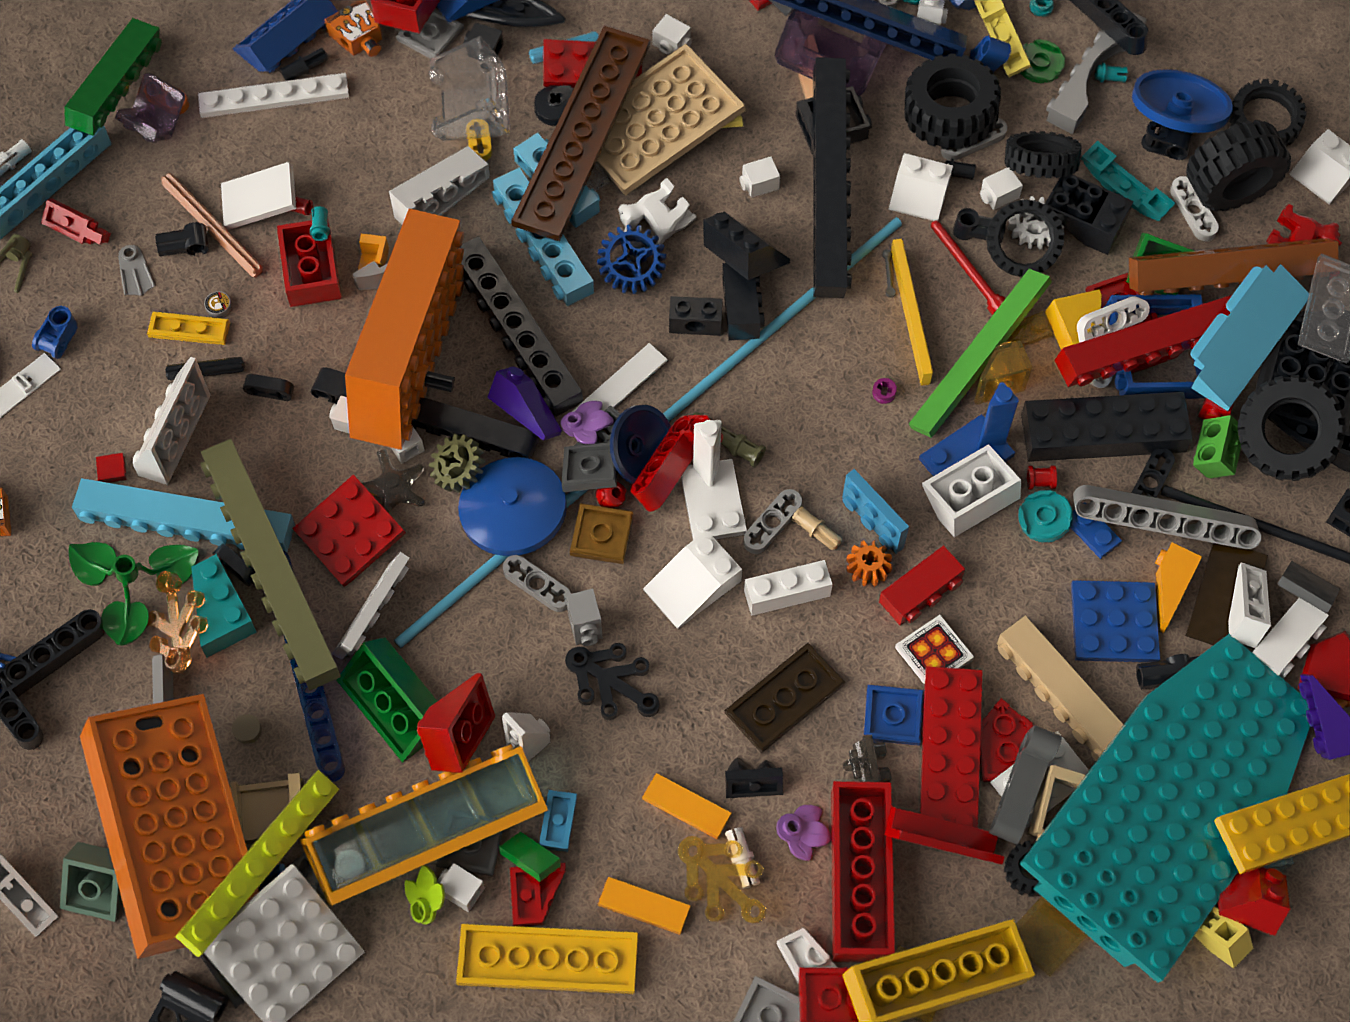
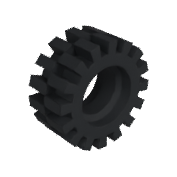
[1004,840,1040,897]

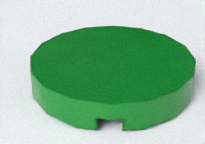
[1020,39,1065,83]

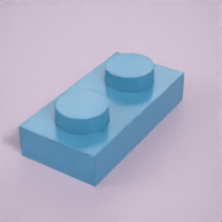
[539,790,577,852]

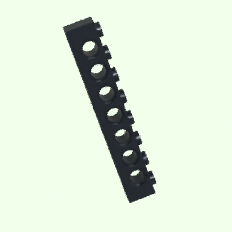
[460,236,583,417]

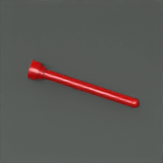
[931,220,1006,315]

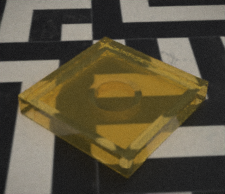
[1016,896,1088,977]

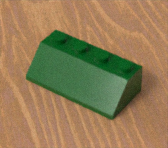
[336,637,437,763]

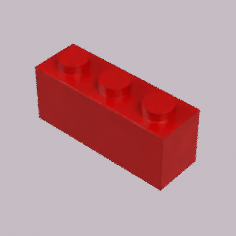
[879,545,965,626]

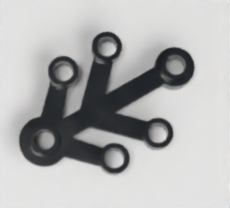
[565,643,660,720]

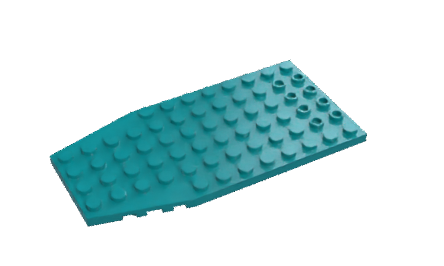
[1020,634,1310,983]

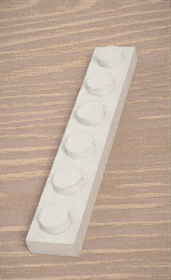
[198,73,349,118]

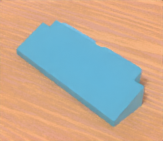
[1190,264,1311,411]

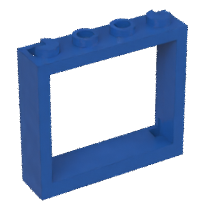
[1103,294,1206,399]

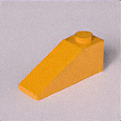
[1155,542,1202,633]

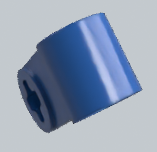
[969,36,1011,73]
[32,306,78,359]

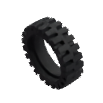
[1229,79,1307,147]
[1005,131,1082,178]
[986,200,1064,277]

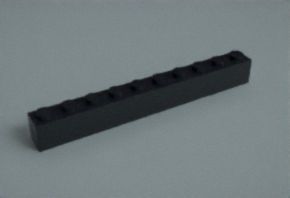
[813,57,852,298]

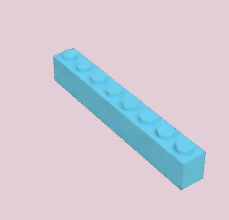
[72,478,295,554]

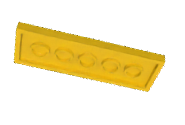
[1214,774,1350,874]
[456,924,638,994]

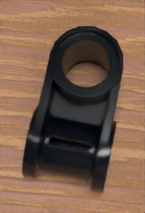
[1141,121,1193,160]

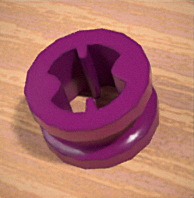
[872,378,897,404]

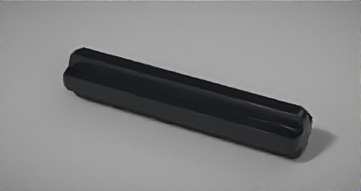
[165,357,245,380]

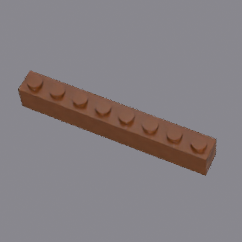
[1129,238,1338,295]

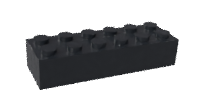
[1021,392,1193,462]

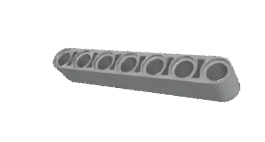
[1073,485,1261,549]

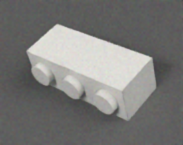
[744,560,833,616]
[1252,598,1329,678]

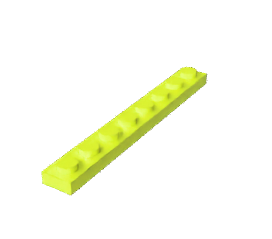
[175,770,339,957]

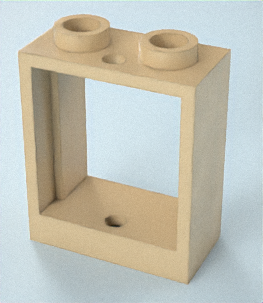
[1028,765,1086,841]

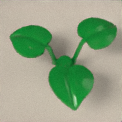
[68,542,199,646]

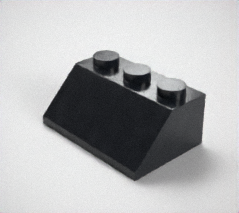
[703,212,790,280]

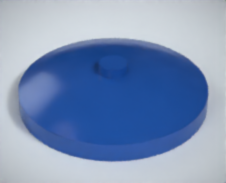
[1132,70,1233,133]
[458,457,567,556]

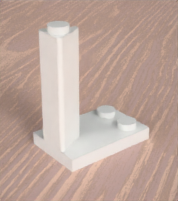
[681,420,747,540]

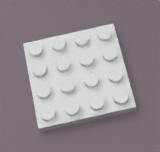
[204,864,365,1022]

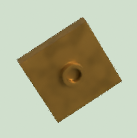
[570,503,633,564]

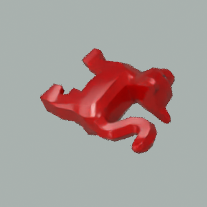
[1266,204,1342,282]

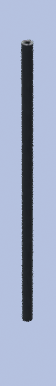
[1161,485,1350,564]

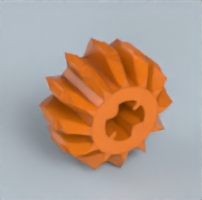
[846,540,893,587]

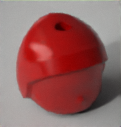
[595,482,626,508]

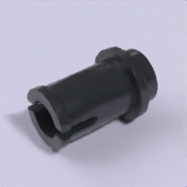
[945,158,976,180]

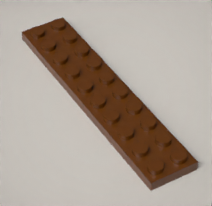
[511,26,650,241]

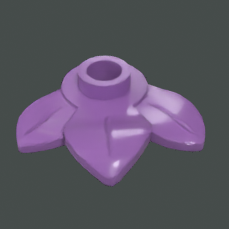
[561,401,614,444]
[776,805,831,861]

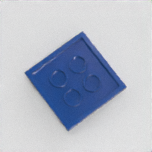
[1071,580,1160,662]

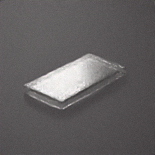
[1298,253,1350,363]

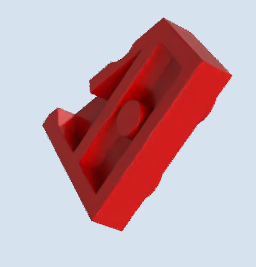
[510,863,566,927]

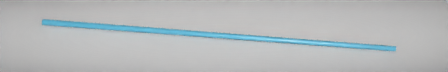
[394,217,902,648]

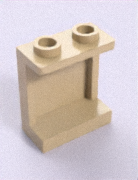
[230,773,307,843]

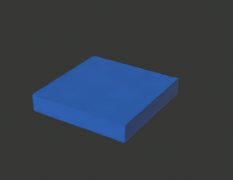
[863,685,924,746]

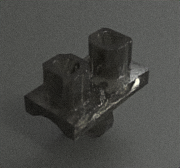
[843,735,892,782]

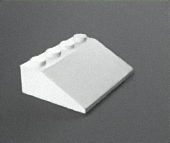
[133,357,211,485]

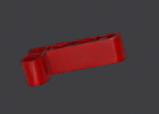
[631,415,724,512]

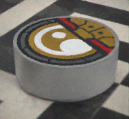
[204,291,232,318]

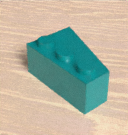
[191,554,257,658]

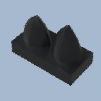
[725,757,783,798]

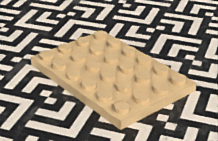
[596,44,746,196]

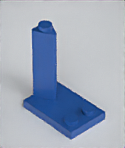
[919,382,1019,476]

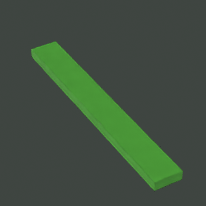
[909,269,1052,438]

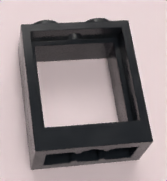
[795,86,872,155]

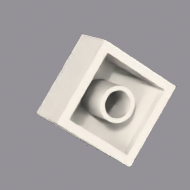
[1289,129,1350,204]
[889,153,953,221]

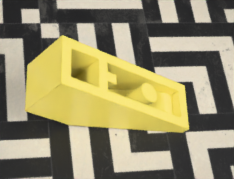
[1194,906,1254,968]

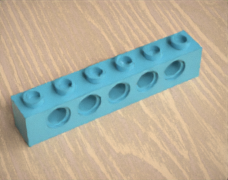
[0,126,112,240]
[492,167,594,306]

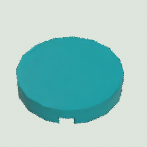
[1018,490,1073,543]

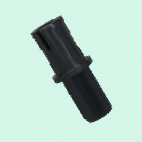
[280,48,328,81]

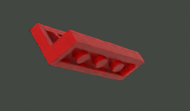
[885,807,1005,865]

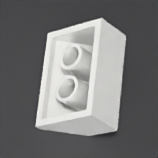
[922,444,1021,537]

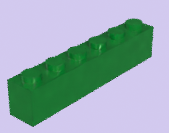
[64,18,162,136]

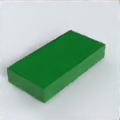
[499,831,561,882]

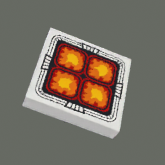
[895,615,974,684]

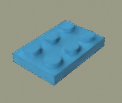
[842,469,909,554]

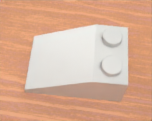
[643,531,742,629]

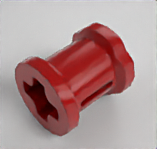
[1027,465,1057,490]

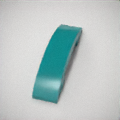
[1081,141,1175,221]

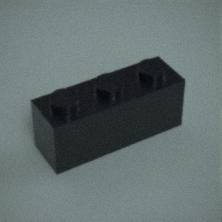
[722,263,765,341]

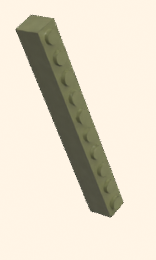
[200,439,341,691]

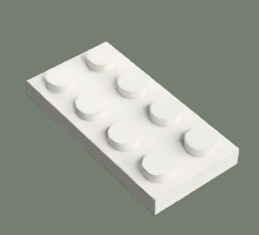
[332,552,409,659]

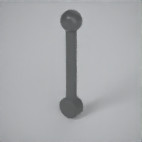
[882,249,896,298]

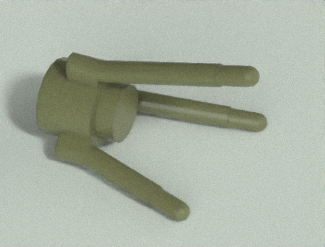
[0,234,33,293]

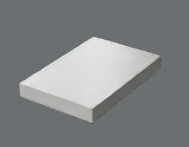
[221,162,296,230]

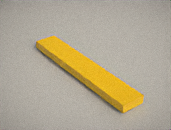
[891,239,933,386]

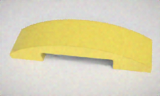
[974,0,1031,77]

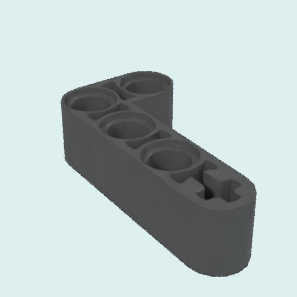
[989,725,1062,845]

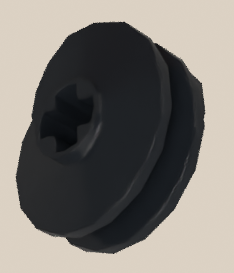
[534,85,574,126]

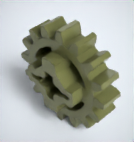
[429,434,485,493]

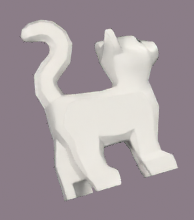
[618,178,696,261]

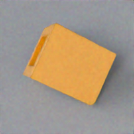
[358,233,389,270]

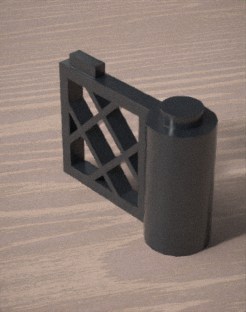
[149,971,229,1022]

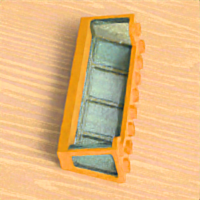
[299,744,548,905]

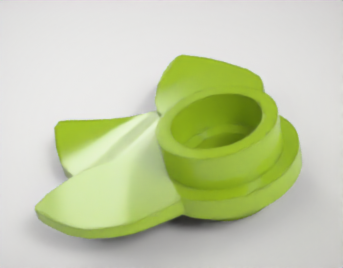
[405,865,445,924]

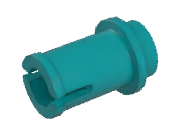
[1095,63,1128,83]
[310,206,330,241]

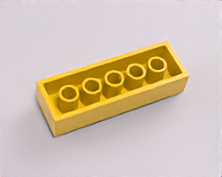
[843,919,1035,1022]

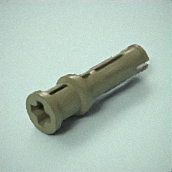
[693,412,766,467]

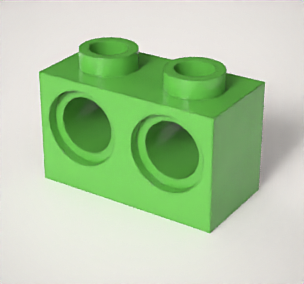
[1193,415,1241,478]

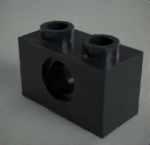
[669,296,723,336]

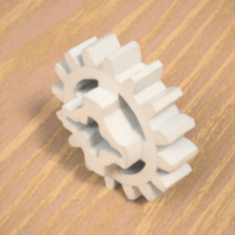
[1008,196,1064,250]

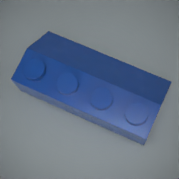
[232,0,338,73]

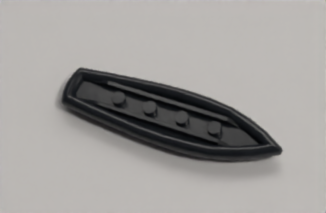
[436,0,566,27]

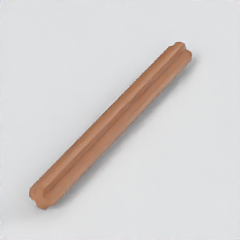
[161,173,263,277]

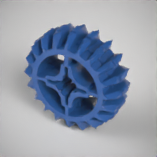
[597,224,667,294]

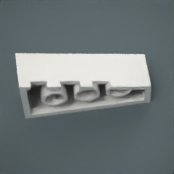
[389,146,490,225]

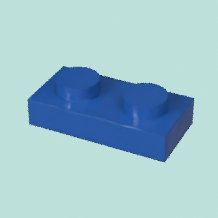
[1070,502,1122,559]

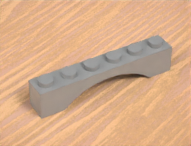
[1046,11,1147,135]

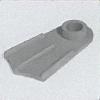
[118,245,155,296]

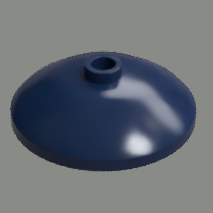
[610,405,671,484]

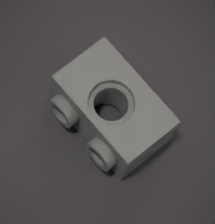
[566,589,603,646]

